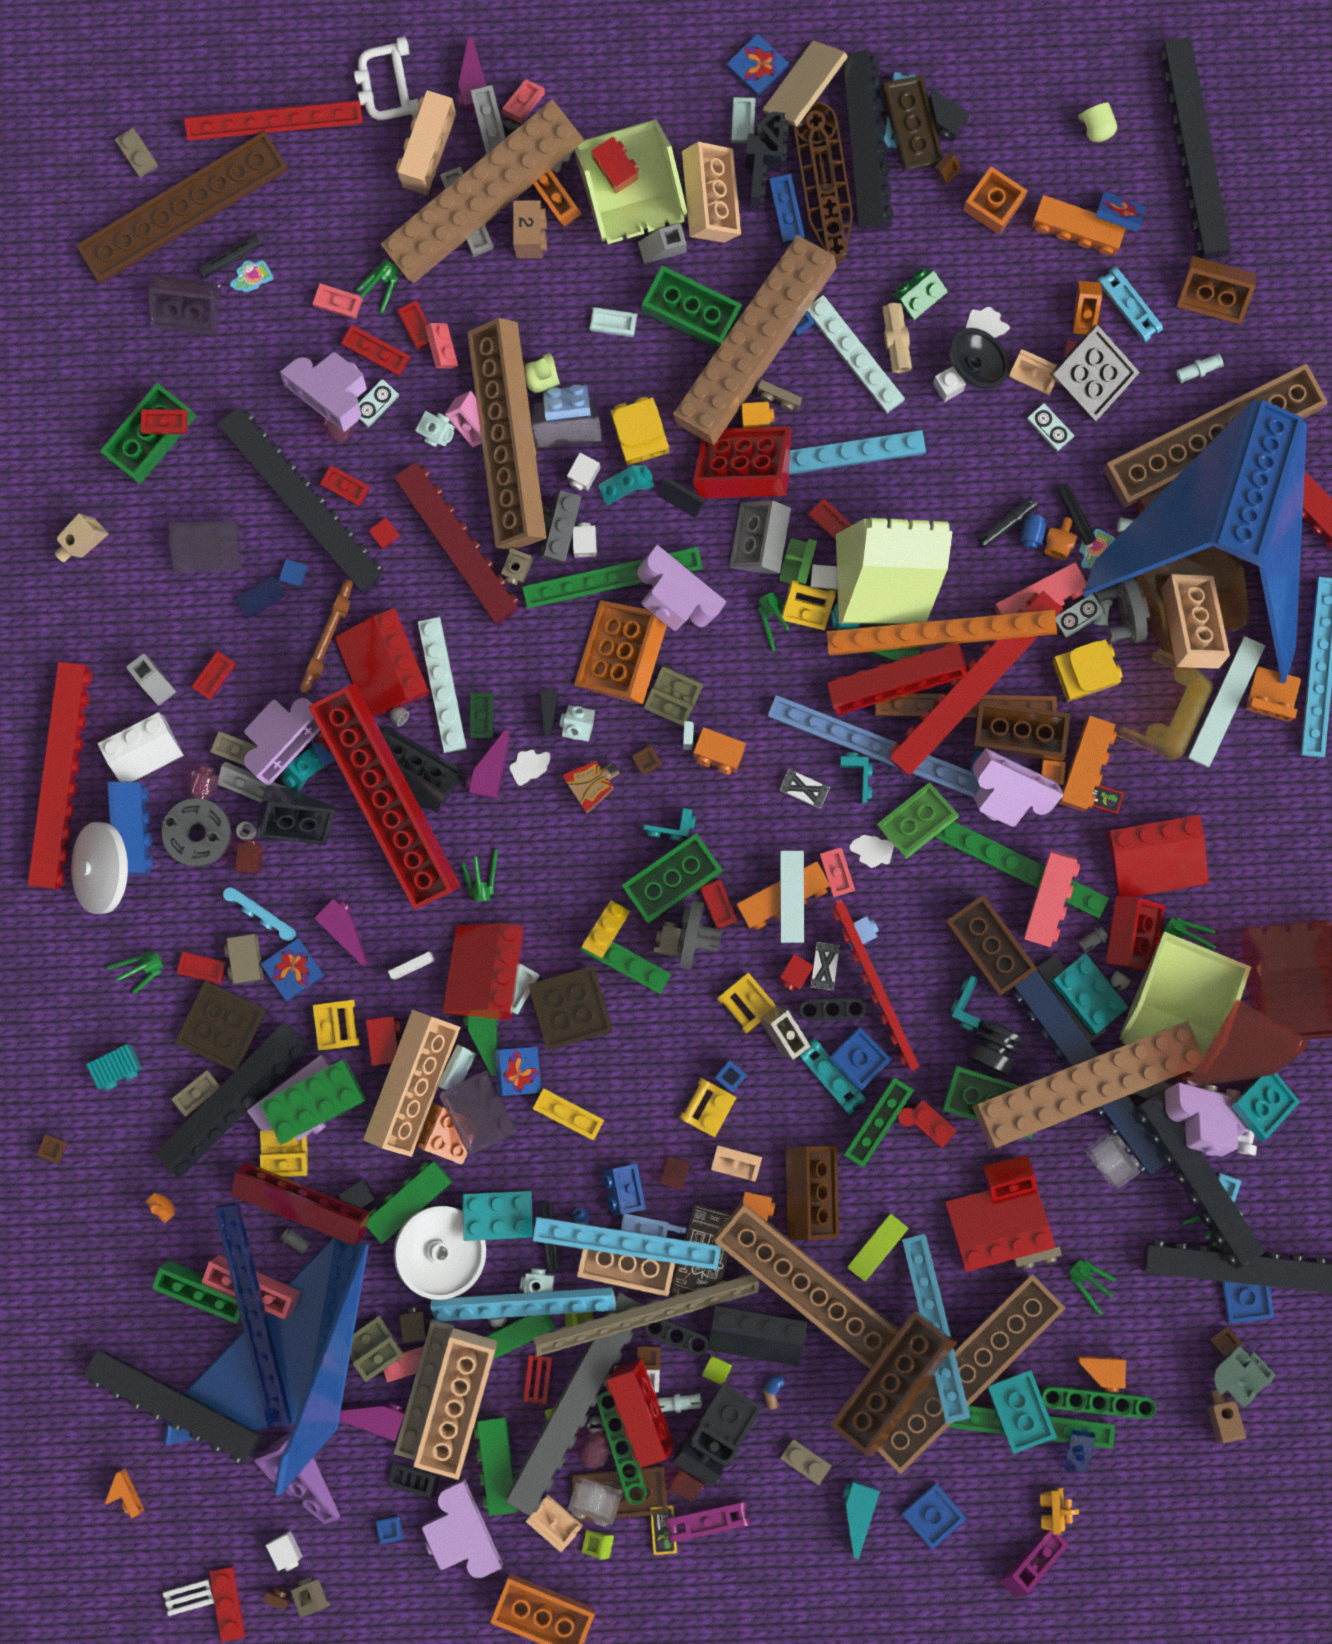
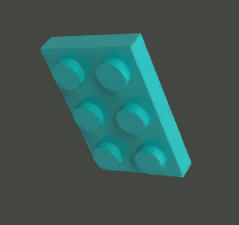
[1051,953,1128,1035]
[1231,1066,1300,1142]
[462,1191,533,1241]
[987,1370,1057,1454]

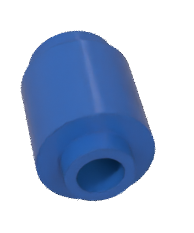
[1020,514,1046,549]

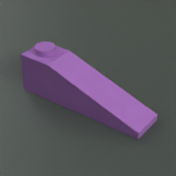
[254,1433,340,1524]

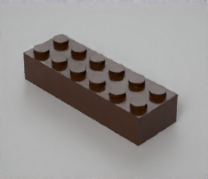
[830,1311,957,1456]

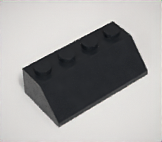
[382,726,464,813]
[708,1304,807,1366]

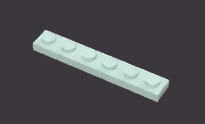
[807,295,905,414]
[418,617,467,753]

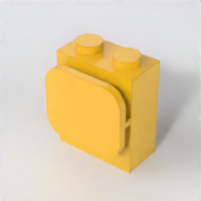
[610,397,669,466]
[1052,639,1123,702]

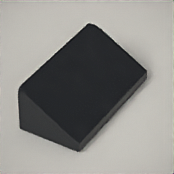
[659,477,704,518]

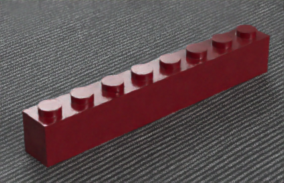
[394,462,519,626]

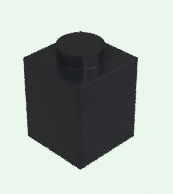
[339,1179,377,1209]

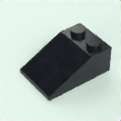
[257,785,336,845]

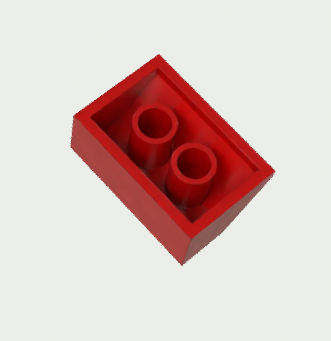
[1106,896,1165,971]

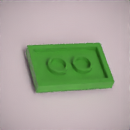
[877,782,959,859]

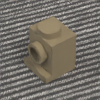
[501,548,533,586]
[654,922,681,957]
[291,1578,331,1618]

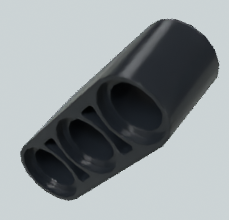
[799,998,866,1021]
[645,1319,709,1356]

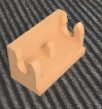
[1009,349,1057,395]
[711,1145,762,1181]
[526,1495,583,1552]

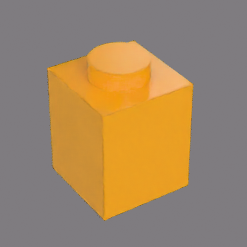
[742,402,774,428]

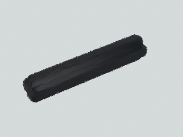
[1057,483,1096,545]
[540,1202,560,1271]

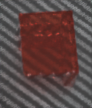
[661,1157,690,1190]
[669,1468,705,1502]

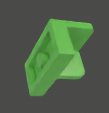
[779,538,817,585]

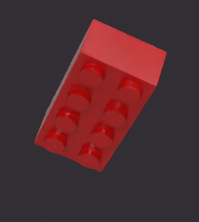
[606,1359,675,1468]

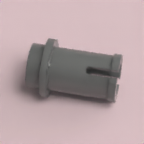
[1078,926,1108,953]
[280,1228,311,1255]

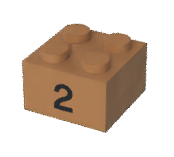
[513,201,547,259]

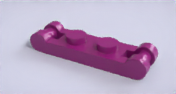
[664,1501,750,1543]

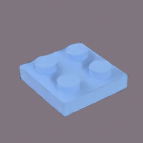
[543,385,591,421]

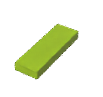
[847,1213,909,1282]

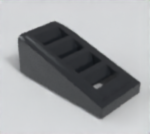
[540,689,559,739]
[387,1462,441,1498]

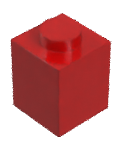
[779,954,814,991]

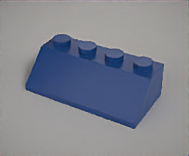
[108,782,153,876]

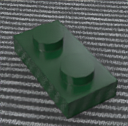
[470,693,493,739]

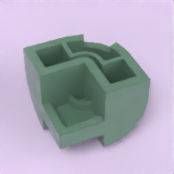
[1214,1346,1276,1408]

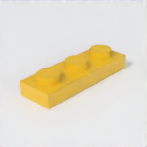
[582,900,630,958]
[533,1088,604,1141]

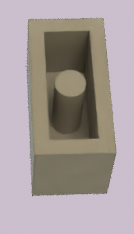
[224,934,264,984]
[759,1006,811,1060]

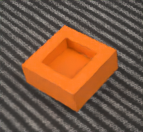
[1041,760,1066,786]

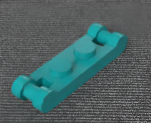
[799,1037,867,1115]

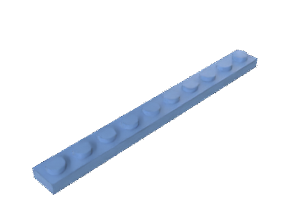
[768,695,981,798]

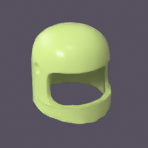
[1078,103,1117,142]
[524,353,560,393]

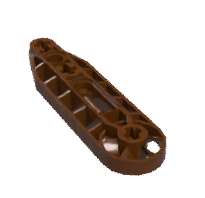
[793,101,853,265]

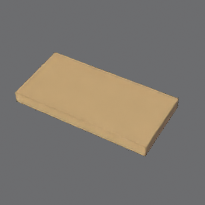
[763,41,848,127]

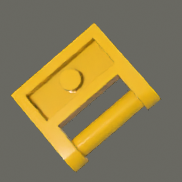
[782,580,836,630]
[717,973,776,1034]
[313,1000,360,1051]
[679,1078,737,1138]

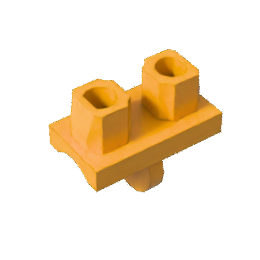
[1040,1488,1079,1534]

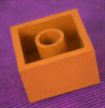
[963,166,1028,235]
[693,727,746,775]

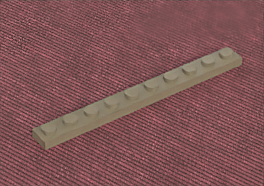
[533,1274,759,1356]

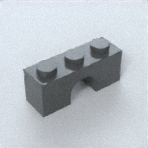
[538,490,582,563]

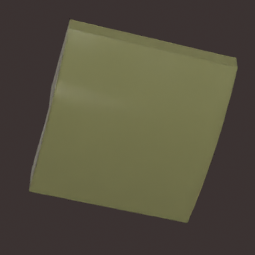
[644,665,704,726]
[350,1316,404,1382]

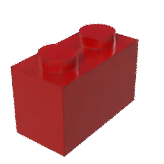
[591,137,639,194]
[366,1016,402,1066]
[983,1155,1037,1201]

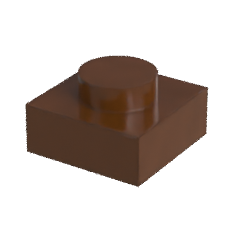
[935,152,962,184]
[632,745,663,776]
[36,1134,68,1164]
[1209,1326,1243,1359]
[637,1344,661,1370]
[263,1587,291,1610]

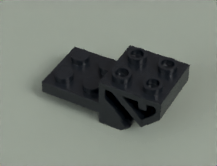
[745,112,789,213]
[671,1382,763,1487]

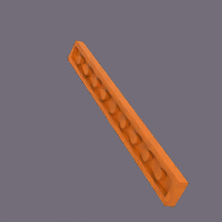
[827,610,1057,656]

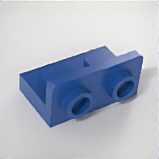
[603,1164,646,1215]

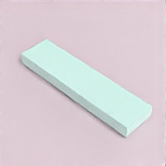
[780,851,804,943]

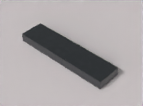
[1036,955,1108,1043]

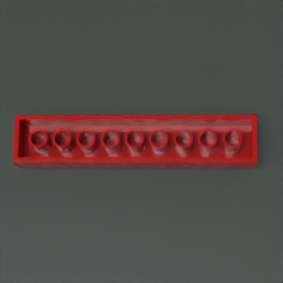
[308,683,460,910]

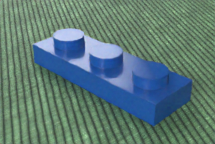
[769,174,805,244]

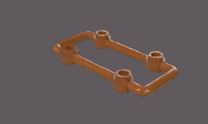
[300,579,353,696]

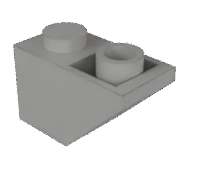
[638,223,687,264]
[126,653,176,706]

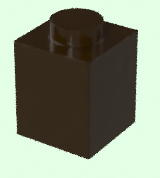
[399,1307,428,1343]

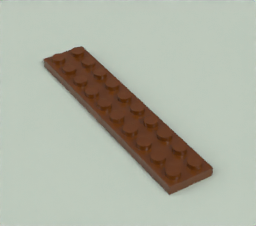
[76,131,289,284]

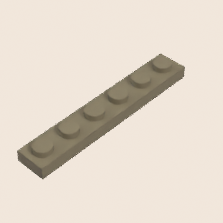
[394,1319,454,1460]

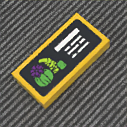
[650,1505,677,1555]

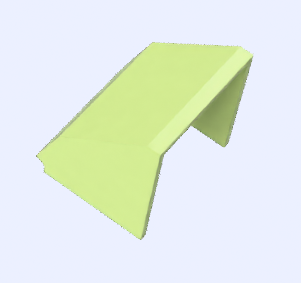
[574,119,688,244]
[836,518,952,625]
[1119,932,1251,1075]

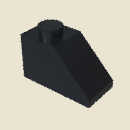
[929,90,970,142]

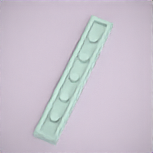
[1188,636,1265,768]

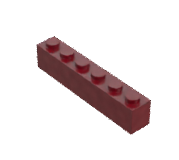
[231,1162,370,1246]

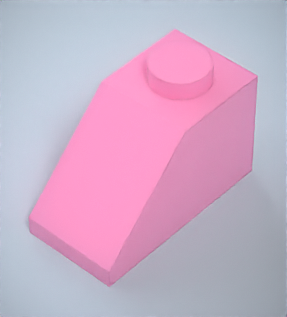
[445,391,482,447]

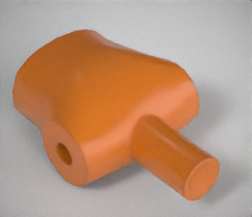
[1045,517,1077,560]
[145,1193,175,1223]

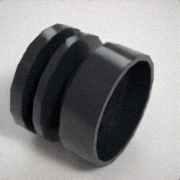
[966,1021,1026,1076]

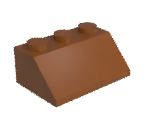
[1177,256,1257,324]

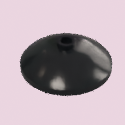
[949,328,1009,389]

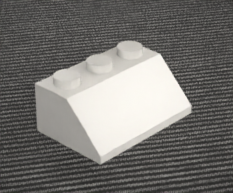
[98,712,184,782]

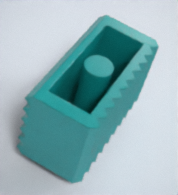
[86,1044,142,1092]

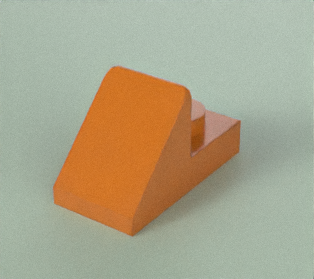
[105,1469,145,1518]

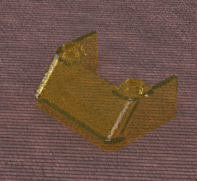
[1116,649,1213,760]

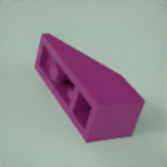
[456,37,486,113]
[466,730,511,800]
[314,899,369,967]
[339,1402,406,1441]
[999,1530,1068,1598]

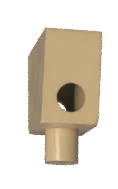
[55,513,109,562]

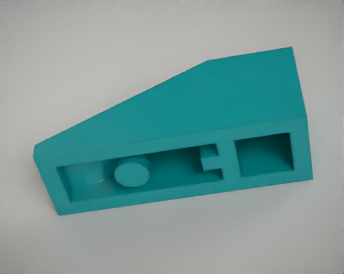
[842,1479,880,1559]

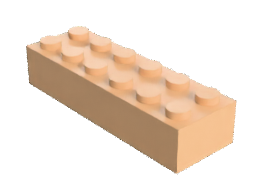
[363,1010,460,1157]
[414,1328,498,1480]

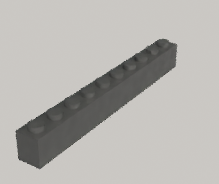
[504,1291,643,1516]

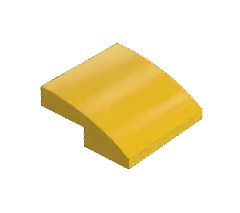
[260,1130,308,1177]

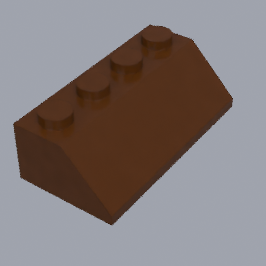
[971,702,1070,762]
[786,1145,839,1241]

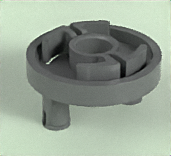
[1095,577,1150,643]
[162,798,232,867]
[675,901,722,970]

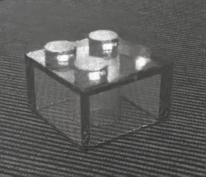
[1084,1134,1141,1189]
[568,1476,623,1527]

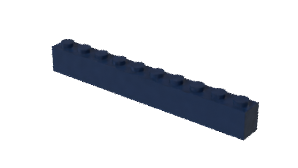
[1012,970,1165,1175]

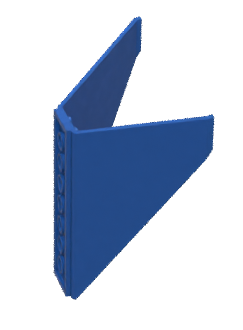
[1083,400,1307,683]
[163,1237,369,1495]

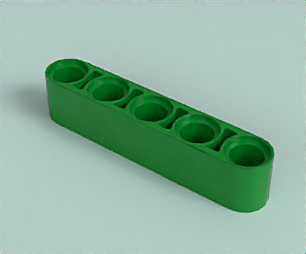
[485,1315,555,1360]
[1040,1385,1156,1419]
[598,1391,647,1505]

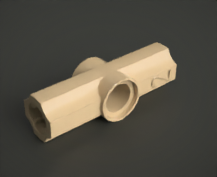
[882,303,912,373]

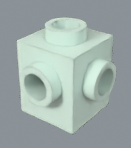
[415,411,455,447]
[560,705,595,742]
[520,1268,555,1293]

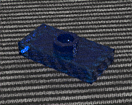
[1064,1429,1095,1473]

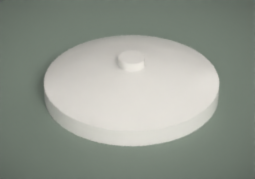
[71,822,128,914]
[394,1206,486,1300]

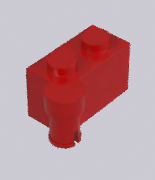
[898,1100,958,1148]

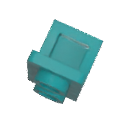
[599,465,654,505]
[280,747,326,792]
[840,753,872,804]
[643,808,696,842]
[951,976,982,1032]

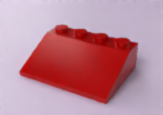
[693,426,791,498]
[335,608,431,718]
[1106,815,1209,897]
[443,923,524,1021]
[945,1189,1056,1272]

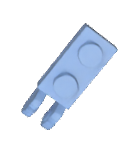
[621,1214,687,1237]

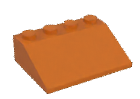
[574,600,667,704]

